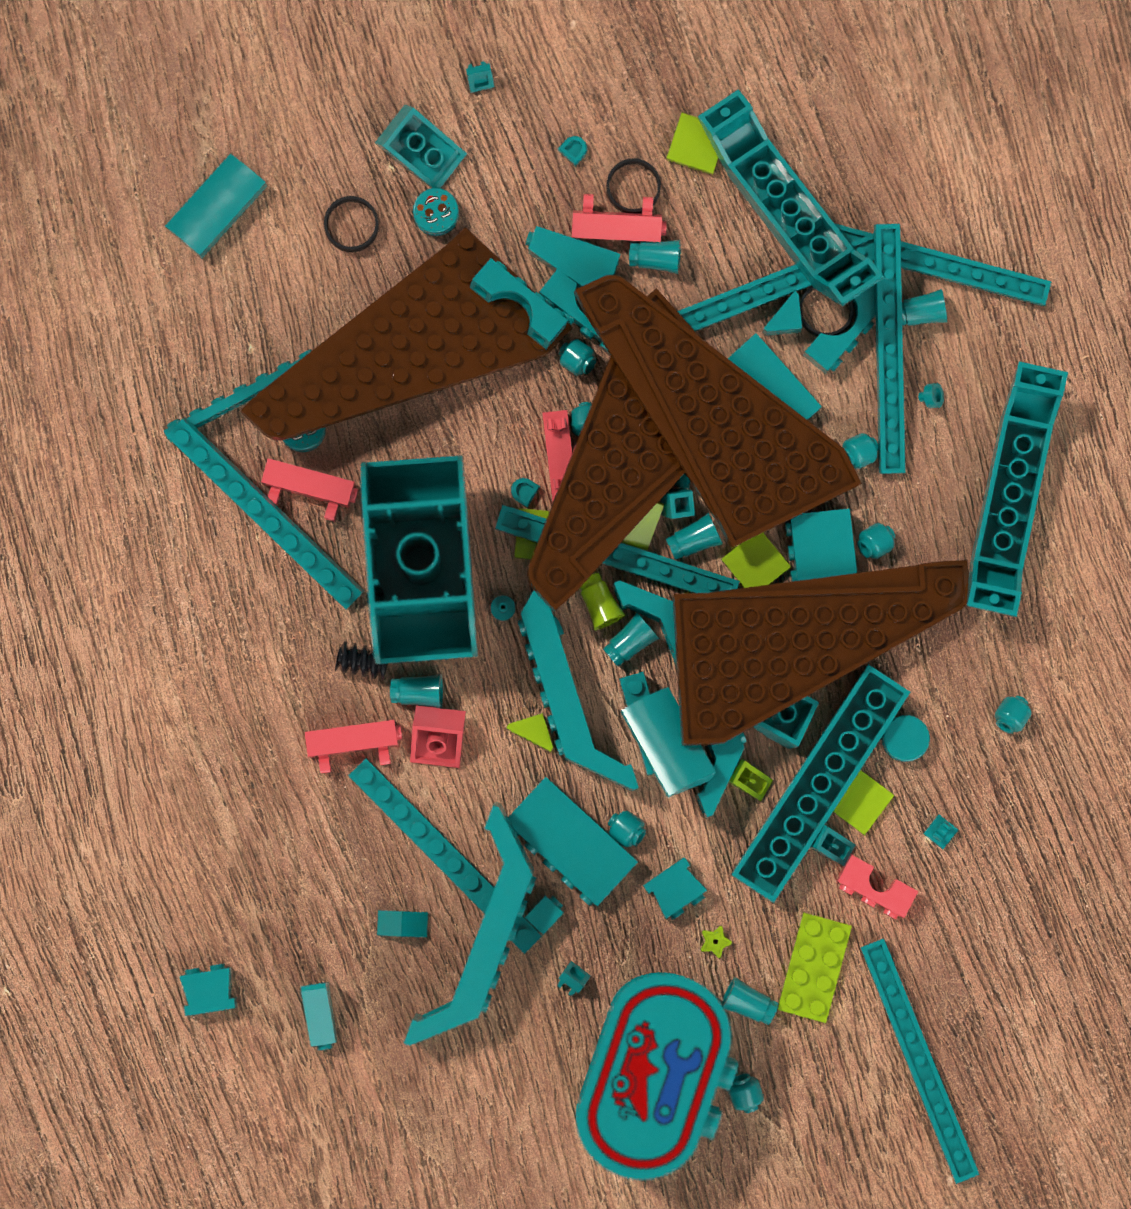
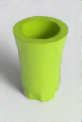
[580,573,626,631]

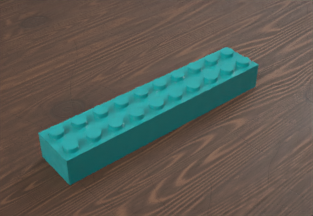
[730,665,911,903]

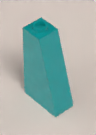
[525,226,621,288]

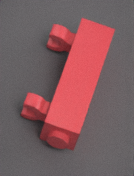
[572,194,667,242]
[542,410,572,503]
[261,458,359,522]
[305,720,402,774]

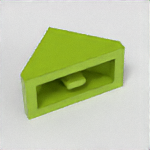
[506,713,553,753]
[728,759,773,801]

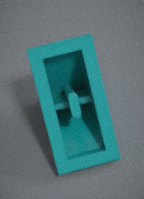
[762,291,802,336]
[810,825,856,866]
[377,910,428,937]

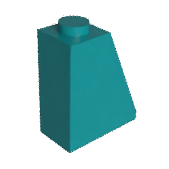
[300,982,337,1050]

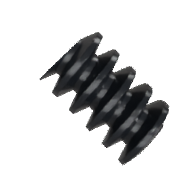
[335,641,388,681]

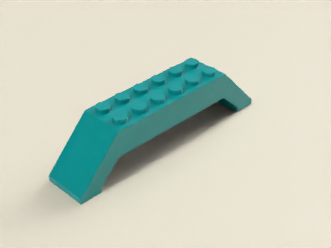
[698,89,884,306]
[967,361,1068,617]
[613,580,747,819]
[518,591,639,792]
[403,801,537,1046]

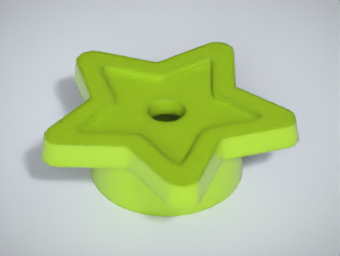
[700,926,732,958]

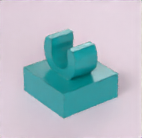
[466,61,494,92]
[923,814,958,850]
[558,961,591,996]

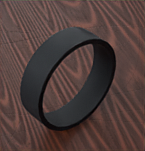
[606,158,661,213]
[324,196,379,252]
[800,286,854,337]

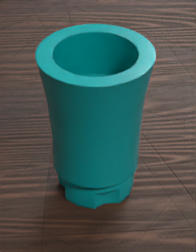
[629,240,681,274]
[902,289,948,326]
[666,513,723,560]
[603,613,660,666]
[390,674,443,708]
[721,976,778,1025]

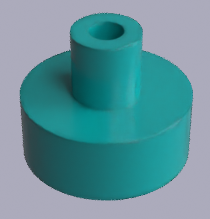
[918,383,944,408]
[491,595,516,621]

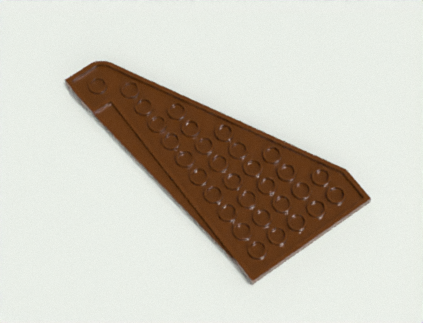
[241,227,573,440]
[574,275,862,548]
[527,288,699,612]
[672,560,969,746]

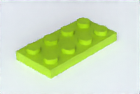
[777,912,852,1023]

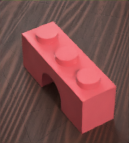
[836,855,918,920]

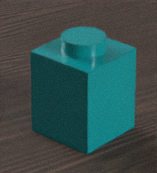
[660,488,695,519]
[525,895,564,935]

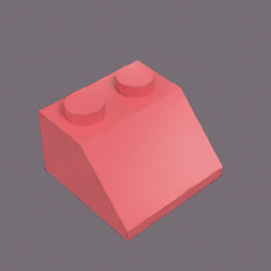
[410,705,466,768]

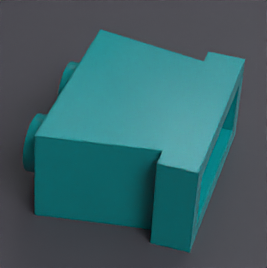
[643,857,707,920]
[179,963,238,1016]

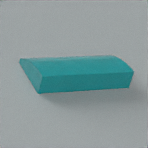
[165,153,267,259]
[728,333,822,420]
[621,687,716,798]

